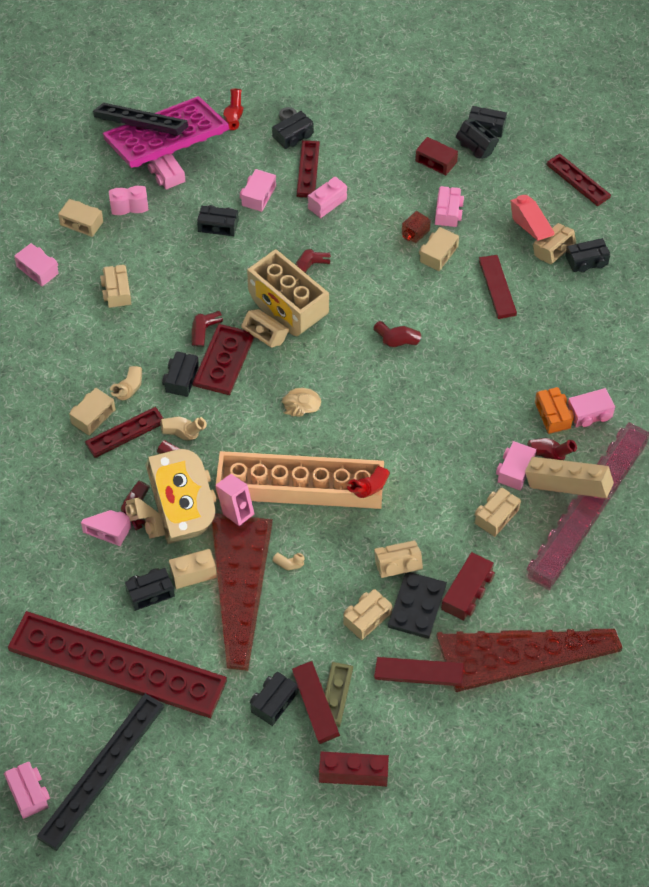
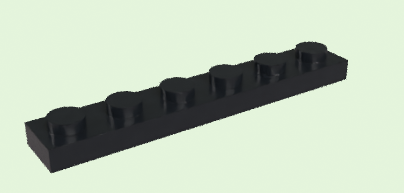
[93,102,189,136]

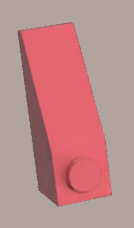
[510,195,555,241]

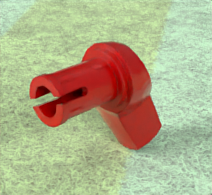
[223,88,244,130]
[347,466,390,498]

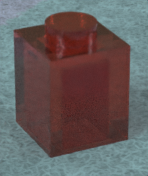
[402,211,431,243]

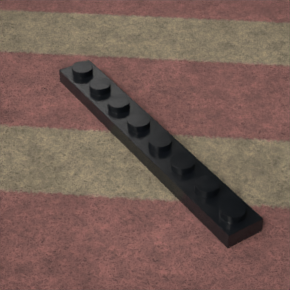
[37,693,164,851]

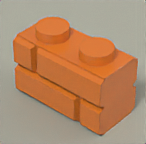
[535,387,574,434]

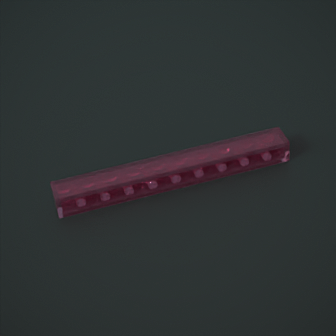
[527,422,649,590]

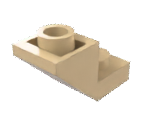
[126,498,166,539]

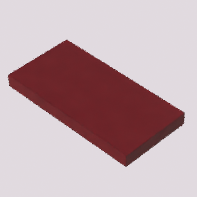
[193,323,255,395]

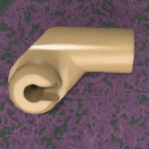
[272,553,305,571]

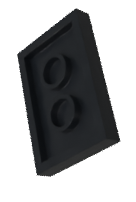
[388,572,447,639]

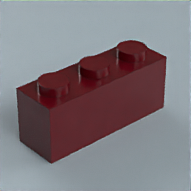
[441,552,495,621]
[319,751,389,787]

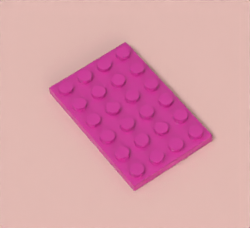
[103,96,229,168]

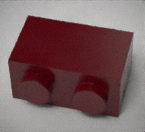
[415,137,458,176]

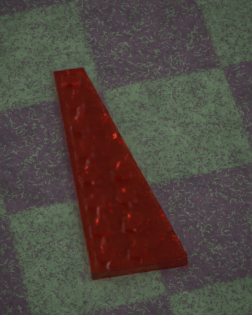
[212,513,273,671]
[436,629,623,692]

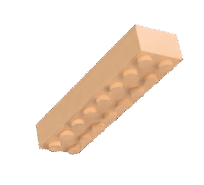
[216,451,384,509]

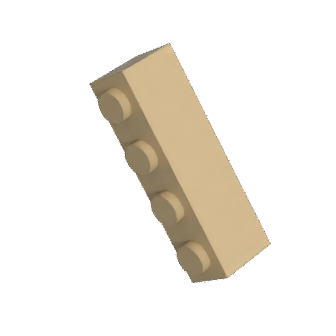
[525,457,614,498]

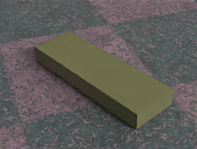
[325,662,354,727]

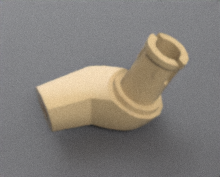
[110,366,142,400]
[161,416,207,441]

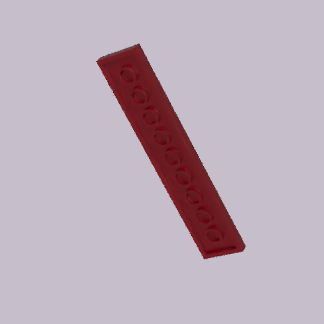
[8,611,227,719]

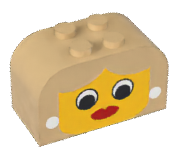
[247,249,329,336]
[145,449,216,544]

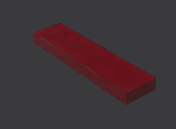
[297,140,320,198]
[546,153,611,207]
[479,255,517,319]
[85,406,164,458]
[374,657,465,686]
[292,661,340,744]

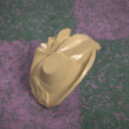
[282,388,321,417]

